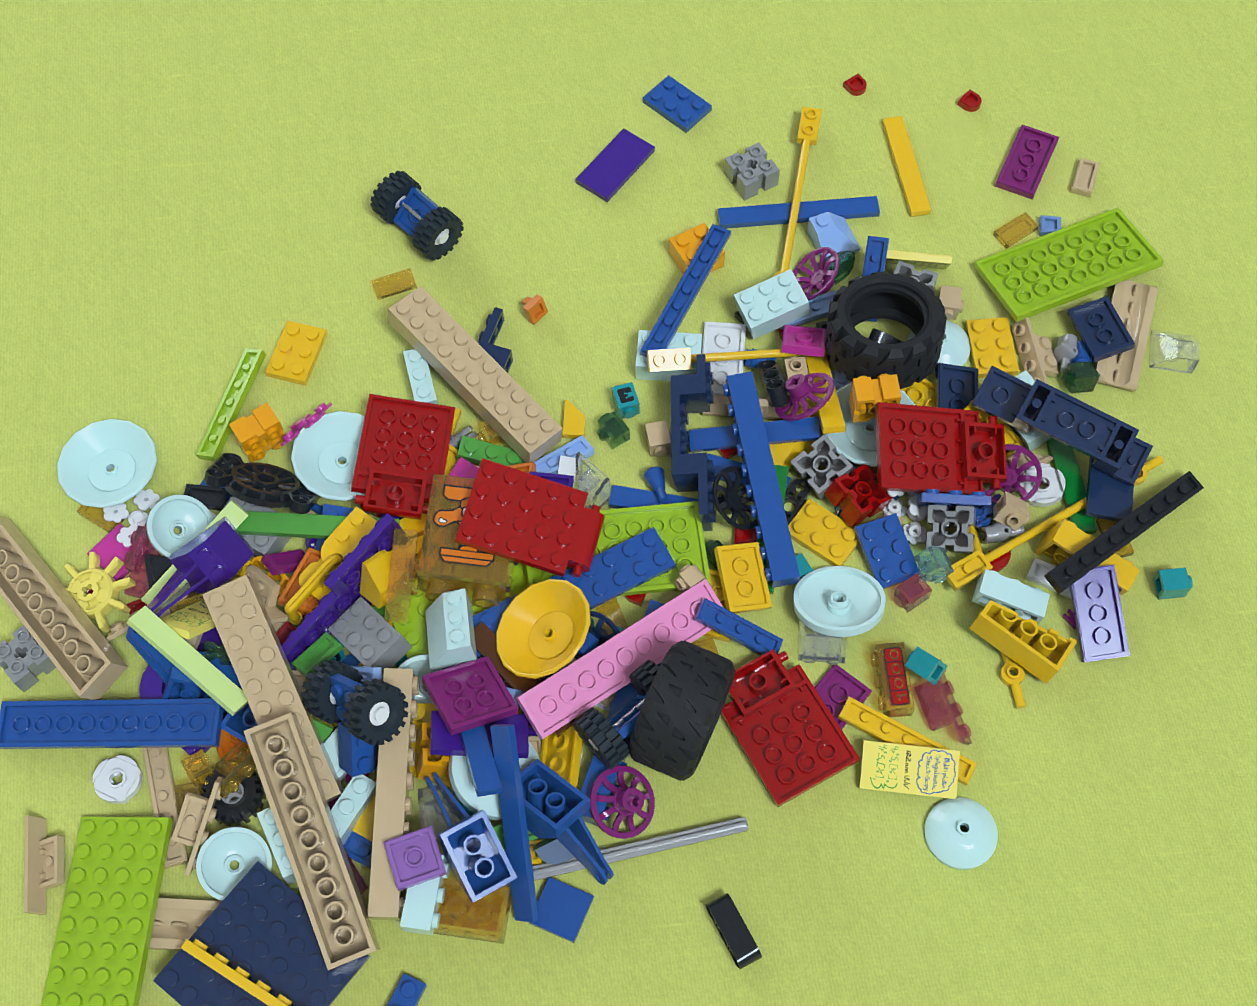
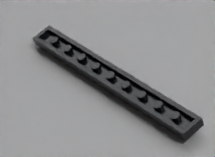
[1044,471,1204,594]

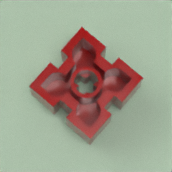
[824,464,892,528]

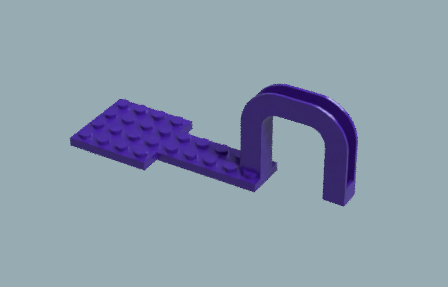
[139,513,411,760]

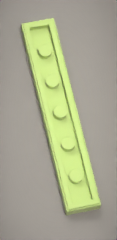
[141,500,249,605]
[127,606,248,716]

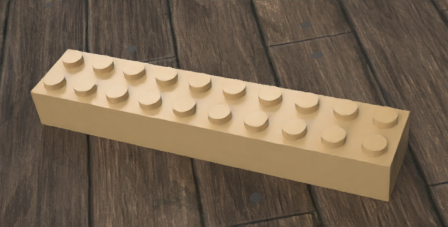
[388,286,563,463]
[0,516,128,700]
[202,575,344,802]
[368,668,420,920]
[244,712,380,970]

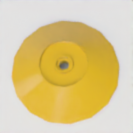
[496,579,591,679]

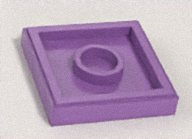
[384,825,447,891]

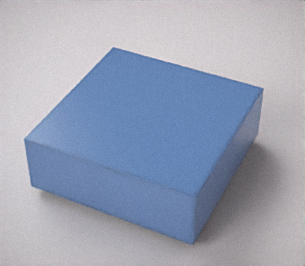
[1039,215,1061,236]

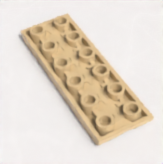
[1093,280,1158,392]
[149,898,222,951]

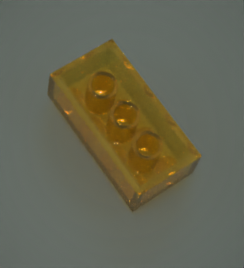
[433,879,512,944]

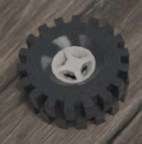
[201,762,266,827]

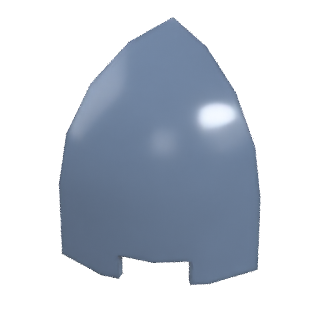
[533,838,574,865]

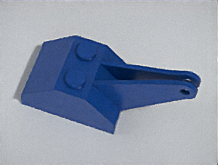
[126,626,242,715]
[520,759,614,885]
[424,772,517,903]

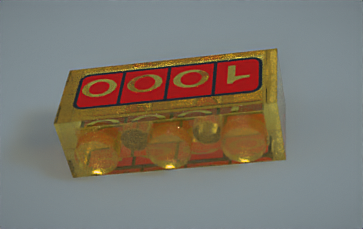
[871,642,915,718]

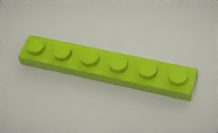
[196,348,266,461]

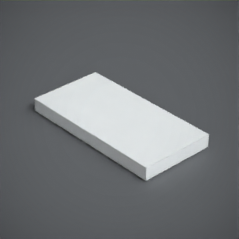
[702,322,746,395]

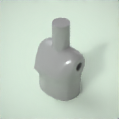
[1053,334,1078,373]
[980,521,1024,544]

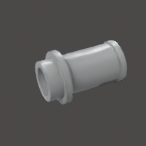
[450,425,477,449]

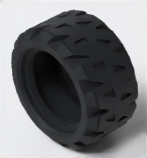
[825,272,947,389]
[629,640,735,781]

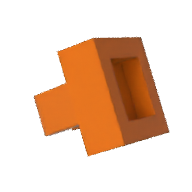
[521,295,548,325]

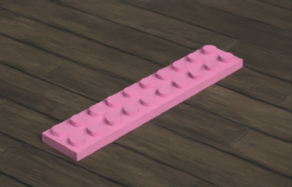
[515,579,723,740]

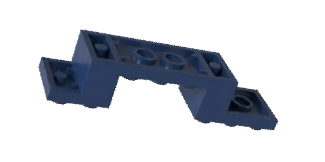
[671,354,716,531]
[971,366,1153,486]

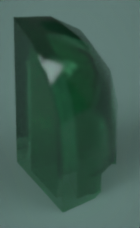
[817,251,855,285]

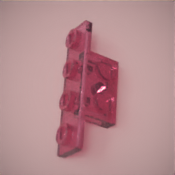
[124,510,160,599]
[914,658,972,745]

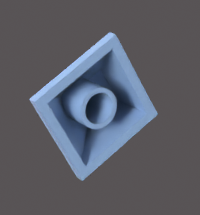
[807,212,861,263]

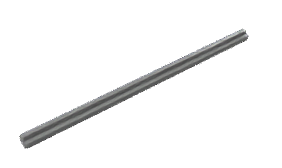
[499,817,748,889]

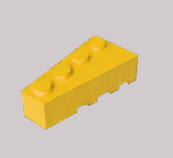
[1033,519,1140,596]
[969,600,1077,684]

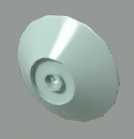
[825,382,915,467]
[291,411,365,501]
[57,419,157,508]

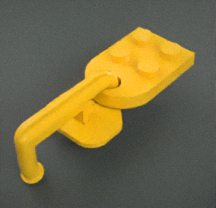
[284,506,377,625]

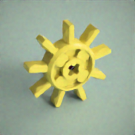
[64,552,136,633]

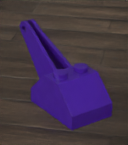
[147,516,254,617]

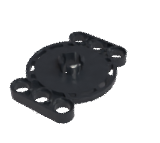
[204,453,321,514]

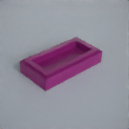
[262,549,305,576]

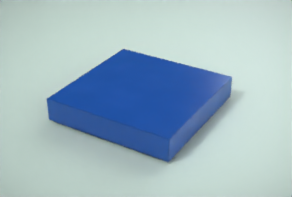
[529,877,594,943]

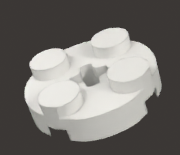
[1020,463,1065,507]
[93,755,143,804]

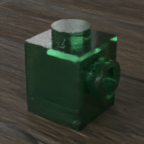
[1061,362,1100,393]
[597,410,630,449]

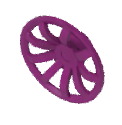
[793,247,839,301]
[775,373,834,421]
[983,444,1042,504]
[590,766,655,839]

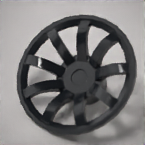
[712,466,758,530]

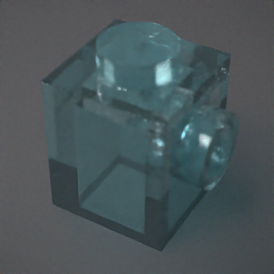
[914,546,954,584]

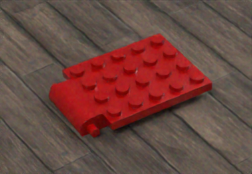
[351,394,455,520]
[875,402,1007,495]
[455,458,605,578]
[721,649,860,807]

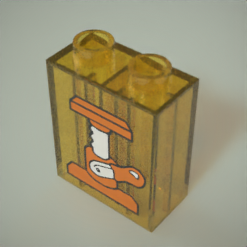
[417,474,516,609]

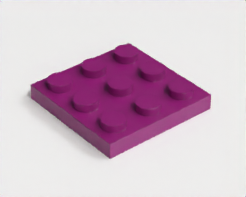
[422,656,519,735]

